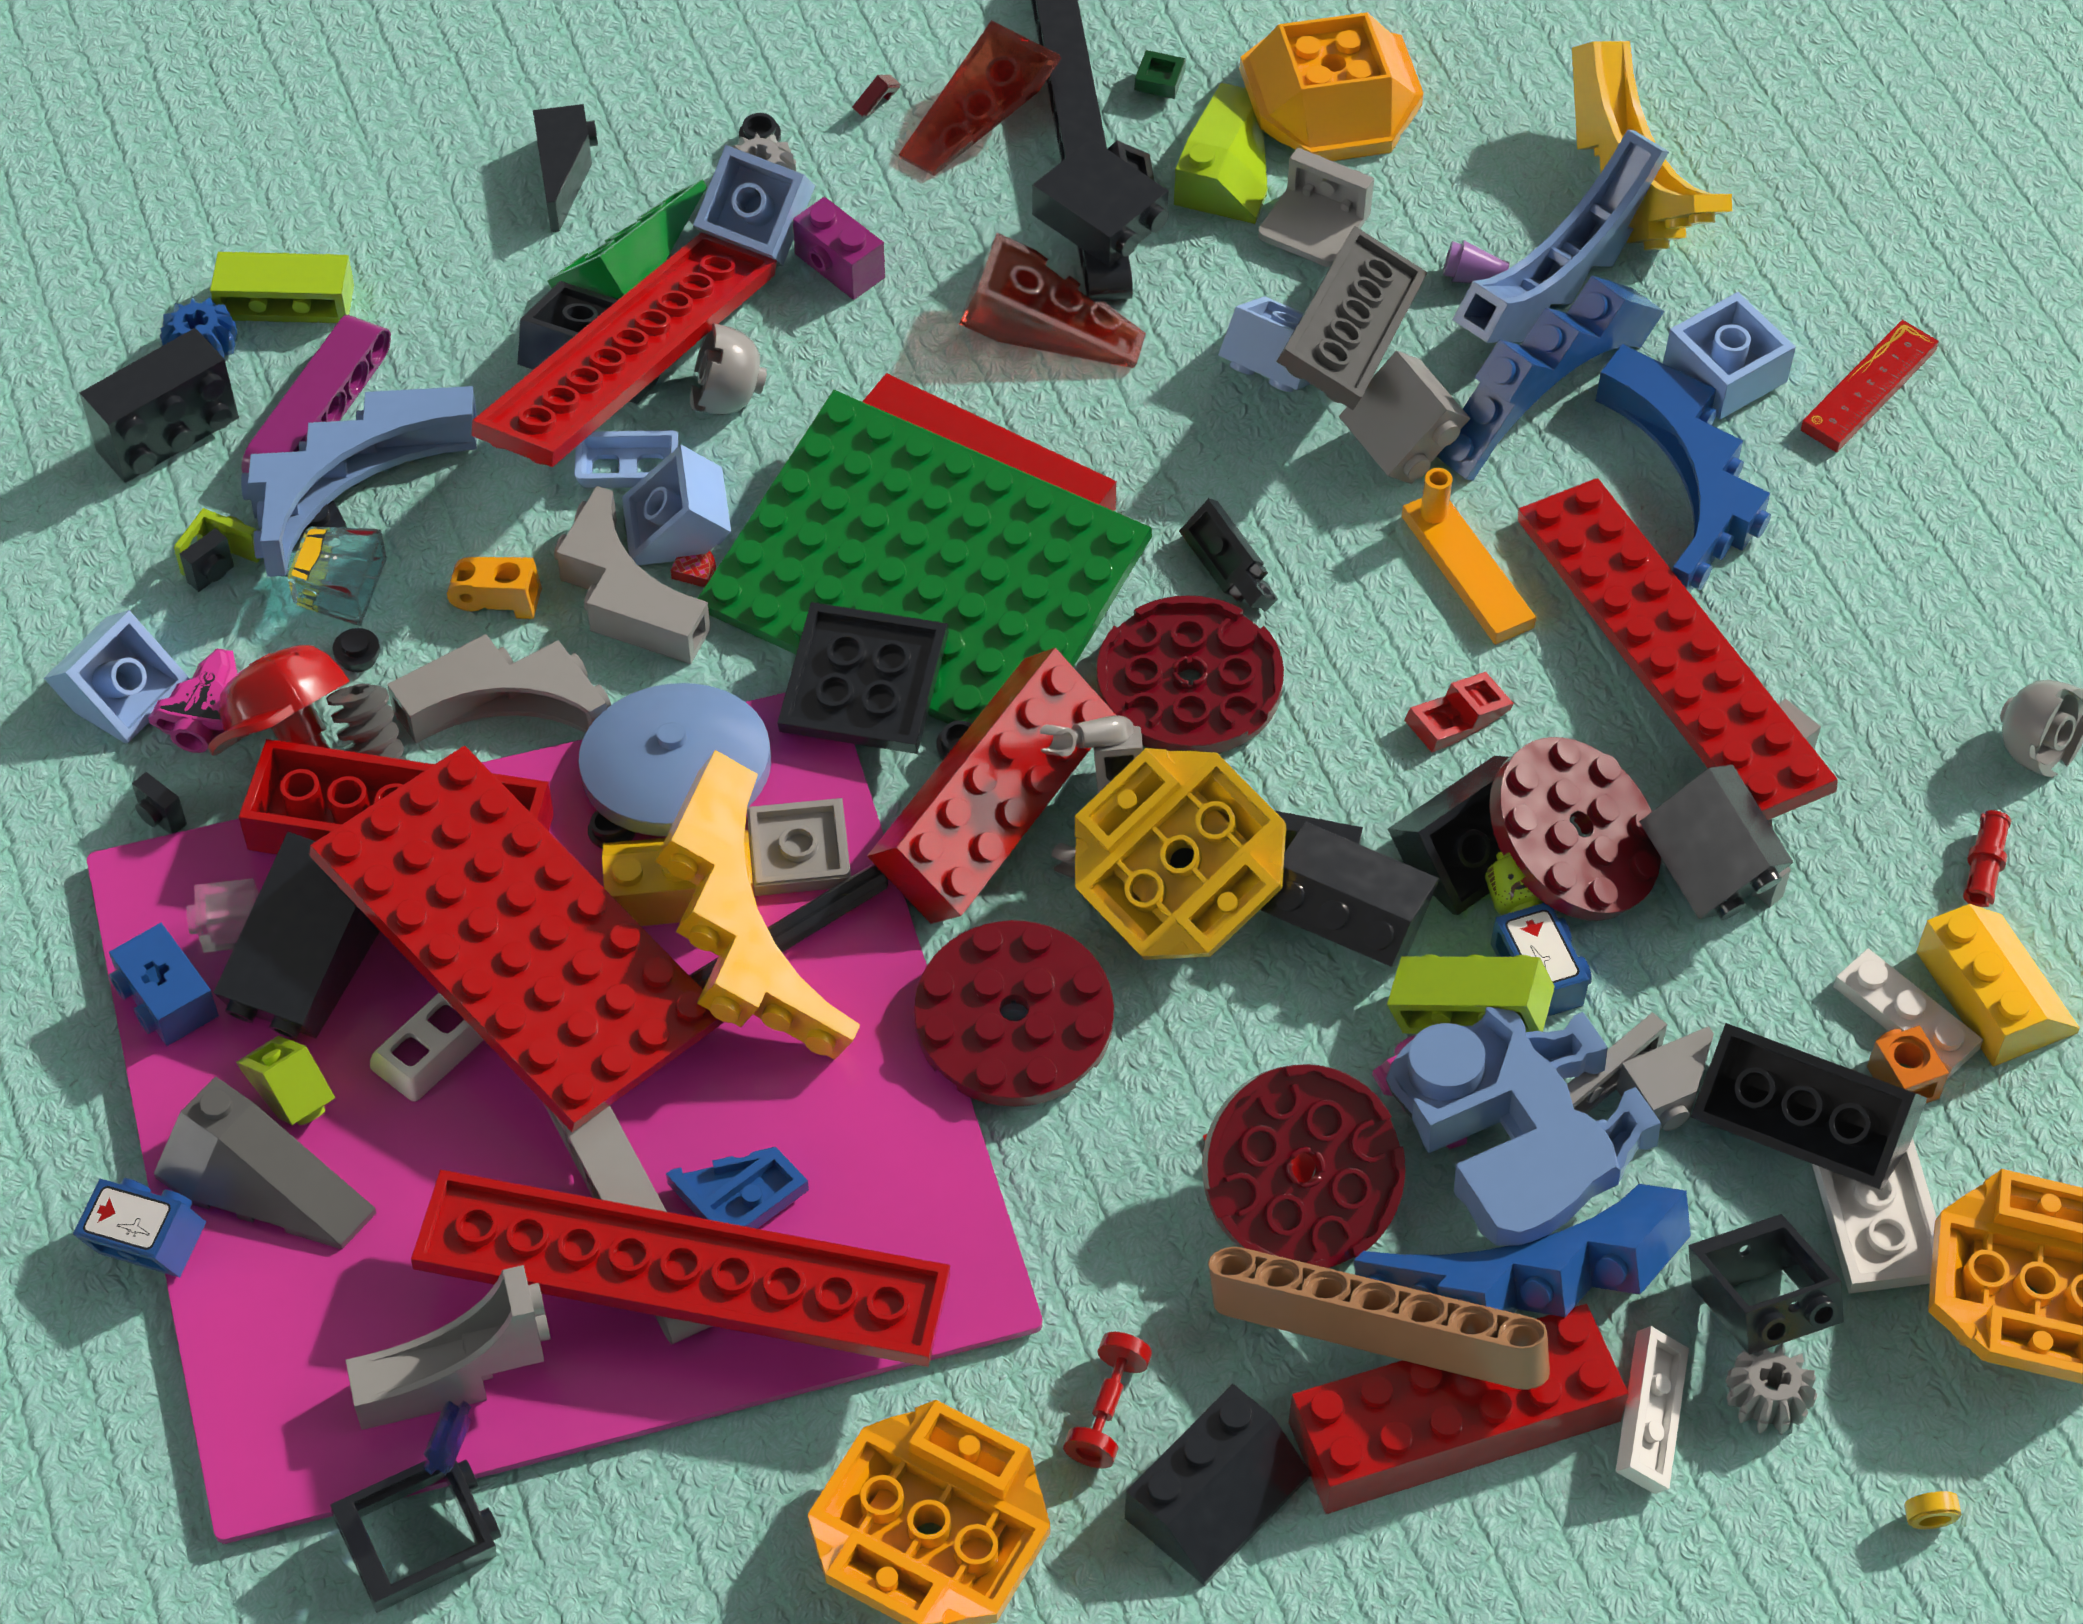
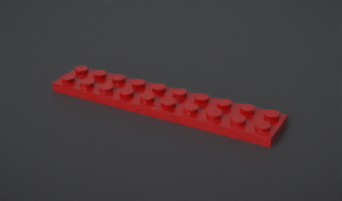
[471,232,777,467]
[1518,478,1838,820]
[411,1169,951,1367]

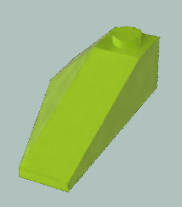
[1174,83,1267,224]

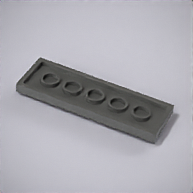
[1276,226,1428,410]

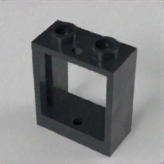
[1688,1214,1844,1355]
[330,1449,501,1613]

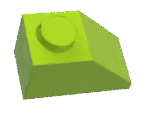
[236,1035,336,1125]

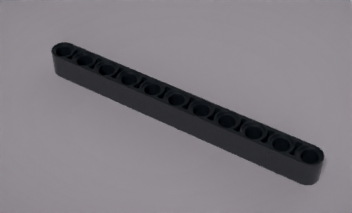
[1031,0,1133,303]

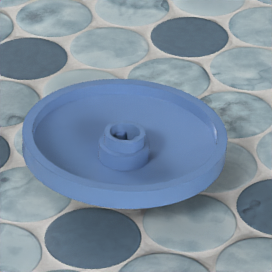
[579,683,771,836]

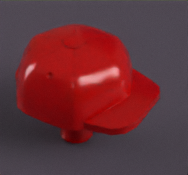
[208,645,350,756]

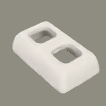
[370,993,484,1101]

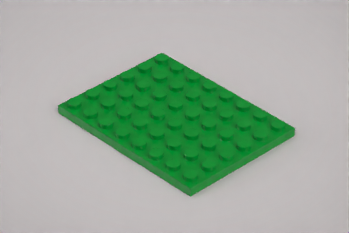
[698,390,1152,724]

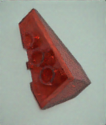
[898,20,1061,176]
[959,233,1146,368]

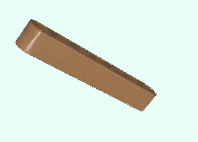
[1208,1247,1550,1390]

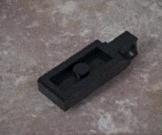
[1179,498,1278,612]

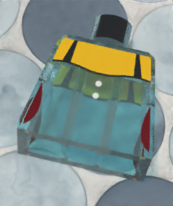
[282,527,387,626]

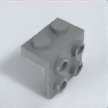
[1258,147,1374,267]

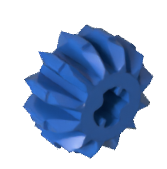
[160,297,238,358]

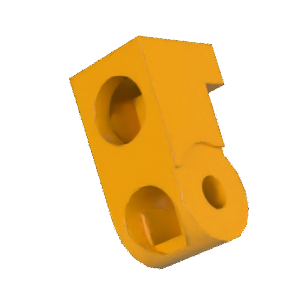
[447,557,542,619]

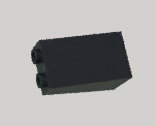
[213,832,380,1039]

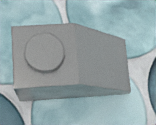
[1616,1026,1714,1131]

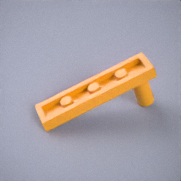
[1401,468,1536,645]

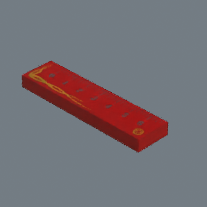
[1800,319,1939,453]

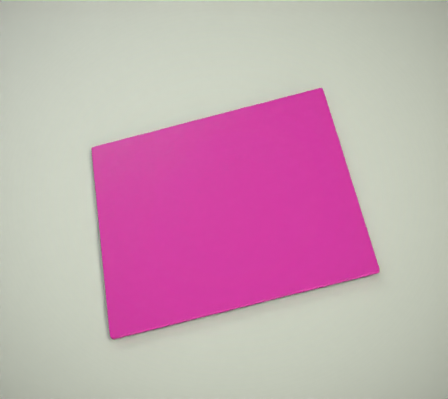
[87,692,1043,1544]

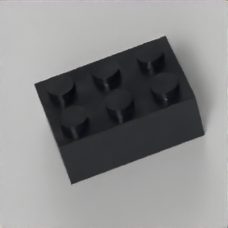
[79,328,239,483]

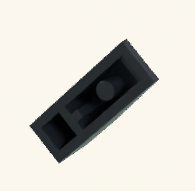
[533,104,598,232]

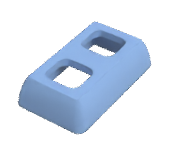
[574,430,678,488]

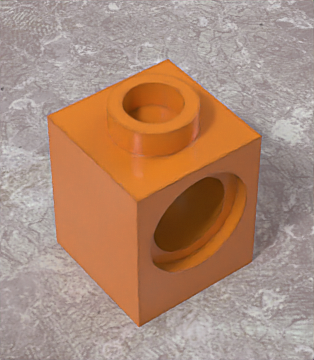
[1867,1025,1949,1104]

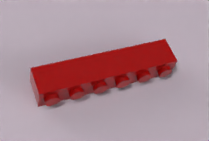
[862,373,1117,511]

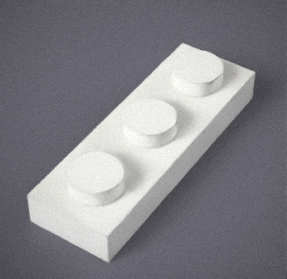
[1833,948,1983,1079]
[1616,1326,1689,1494]

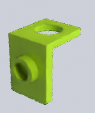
[174,508,261,576]

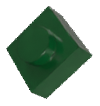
[1134,50,1186,99]

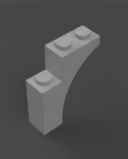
[554,486,710,664]
[387,634,611,743]
[346,1265,551,1430]

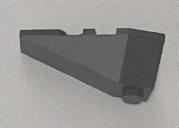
[154,1076,377,1249]

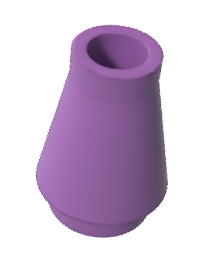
[1442,240,1510,283]

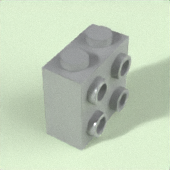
[1338,350,1470,484]

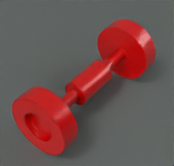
[1063,1331,1152,1469]

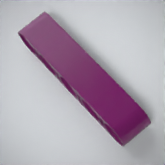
[241,315,391,473]

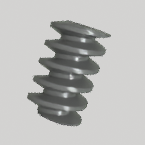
[326,683,407,760]

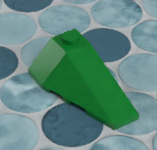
[547,179,707,300]

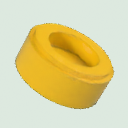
[1904,1491,1962,1529]

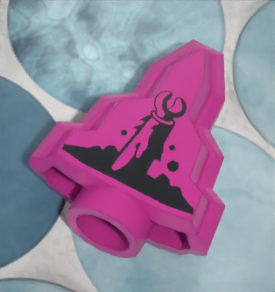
[148,648,238,753]

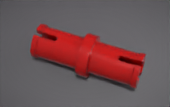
[1963,810,2012,907]

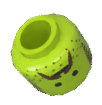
[1485,852,1544,915]

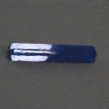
[423,1400,472,1475]

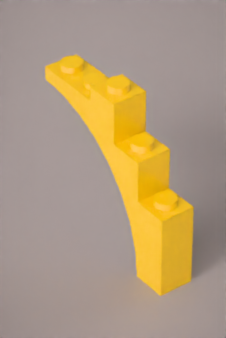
[1572,41,1732,251]
[654,750,860,1060]

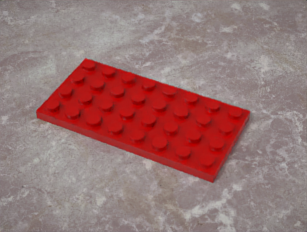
[309,745,723,1132]

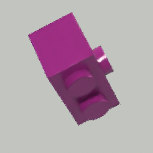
[793,196,885,300]

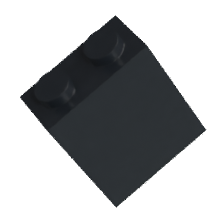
[1032,139,1169,267]
[1639,765,1794,920]

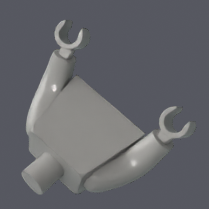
[1040,715,1143,878]

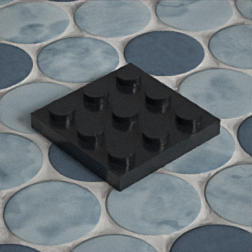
[777,602,949,754]

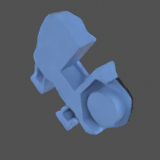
[1386,1007,1661,1246]

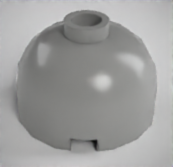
[690,323,767,415]
[2000,679,2083,777]

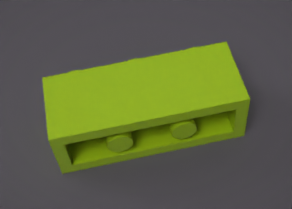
[210,252,354,323]
[1387,954,1555,1034]

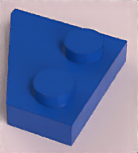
[666,1147,809,1229]

